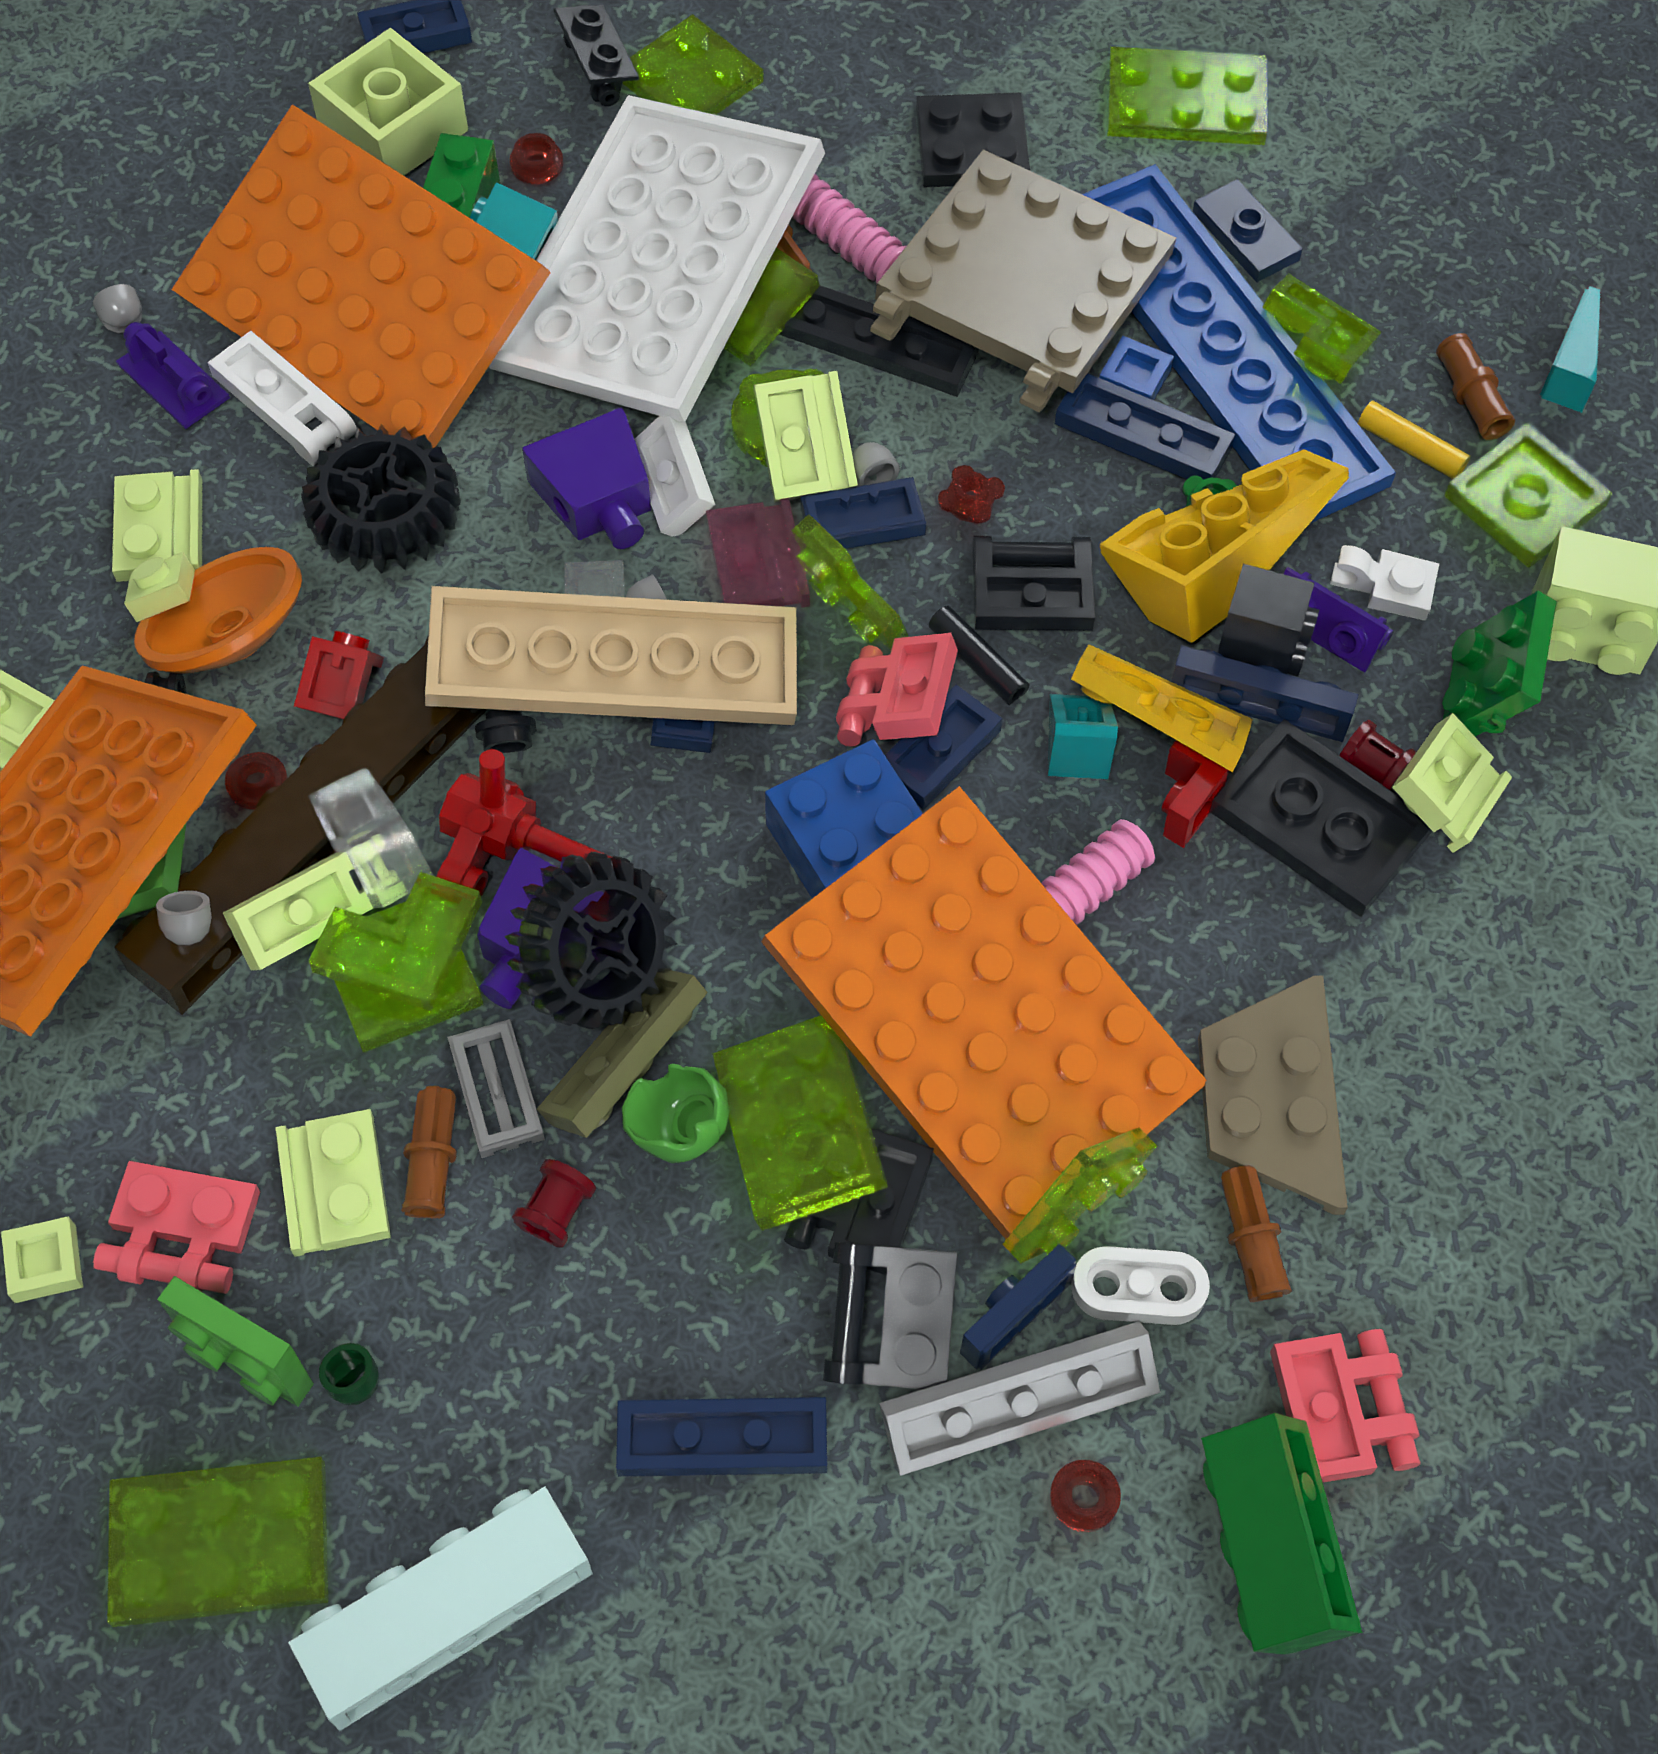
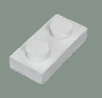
[635,416,715,537]

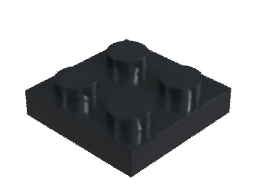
[916,92,1030,187]

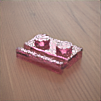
[706,498,810,608]

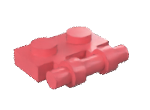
[836,633,958,747]
[93,1161,260,1294]
[1270,1329,1420,1483]

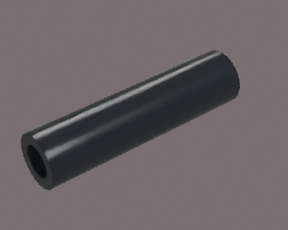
[928,605,1029,705]

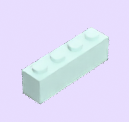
[288,1487,593,1731]

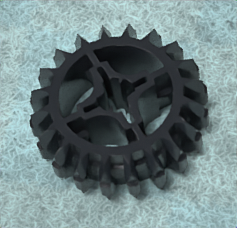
[301,424,461,574]
[504,852,677,1029]

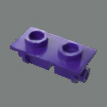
[116,322,230,429]
[1283,567,1394,673]

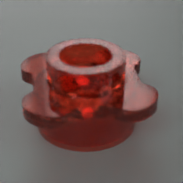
[938,465,1005,524]

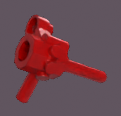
[433,749,612,907]

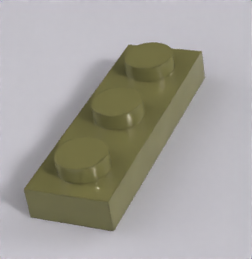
[536,970,708,1138]

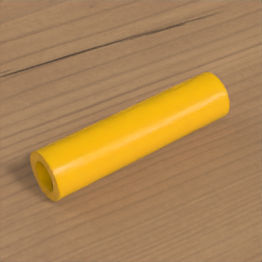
[1358,400,1471,480]

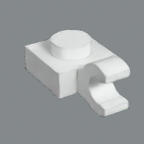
[1330,545,1439,620]

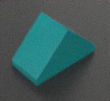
[1048,694,1118,779]

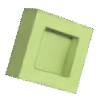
[124,552,195,622]
[1,1216,83,1303]

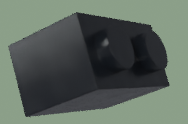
[1217,564,1319,677]

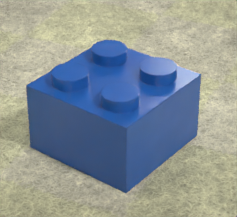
[765,739,923,899]

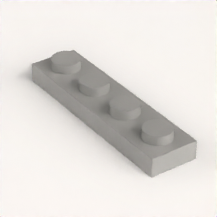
[879,1321,1161,1476]

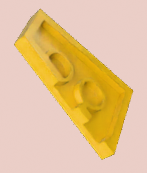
[1071,644,1253,772]

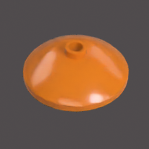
[134,547,302,674]

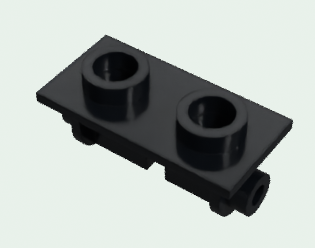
[554,5,639,107]

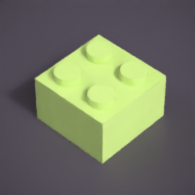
[308,28,468,175]
[1531,526,1658,675]

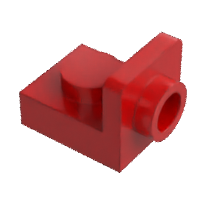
[294,631,384,720]
[1161,740,1229,848]

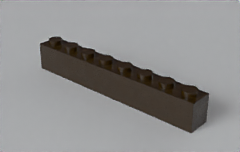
[114,635,488,1015]

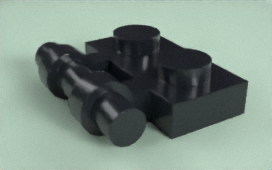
[784,1119,934,1276]

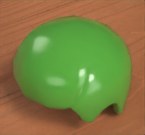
[622,1064,730,1163]

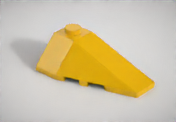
[1100,449,1349,643]

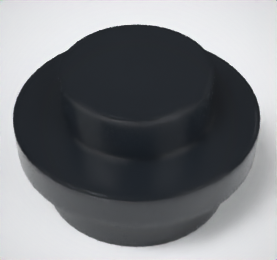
[475,709,536,753]

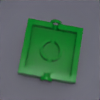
[1442,591,1557,737]

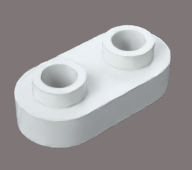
[1071,1246,1210,1325]

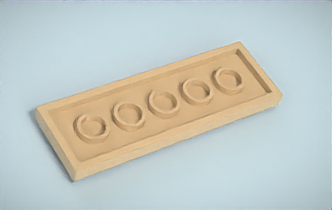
[425,586,797,725]

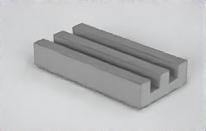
[448,1019,545,1158]

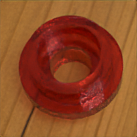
[510,133,564,184]
[225,752,288,810]
[1050,1460,1121,1532]

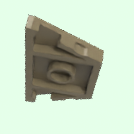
[1198,976,1348,1215]

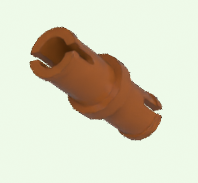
[1436,333,1515,440]

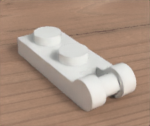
[208,331,357,466]

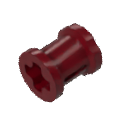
[1339,720,1417,793]
[512,1159,597,1248]

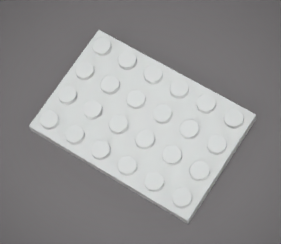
[489,95,825,423]

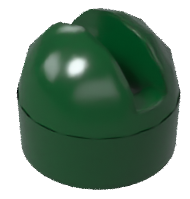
[319,1343,379,1405]

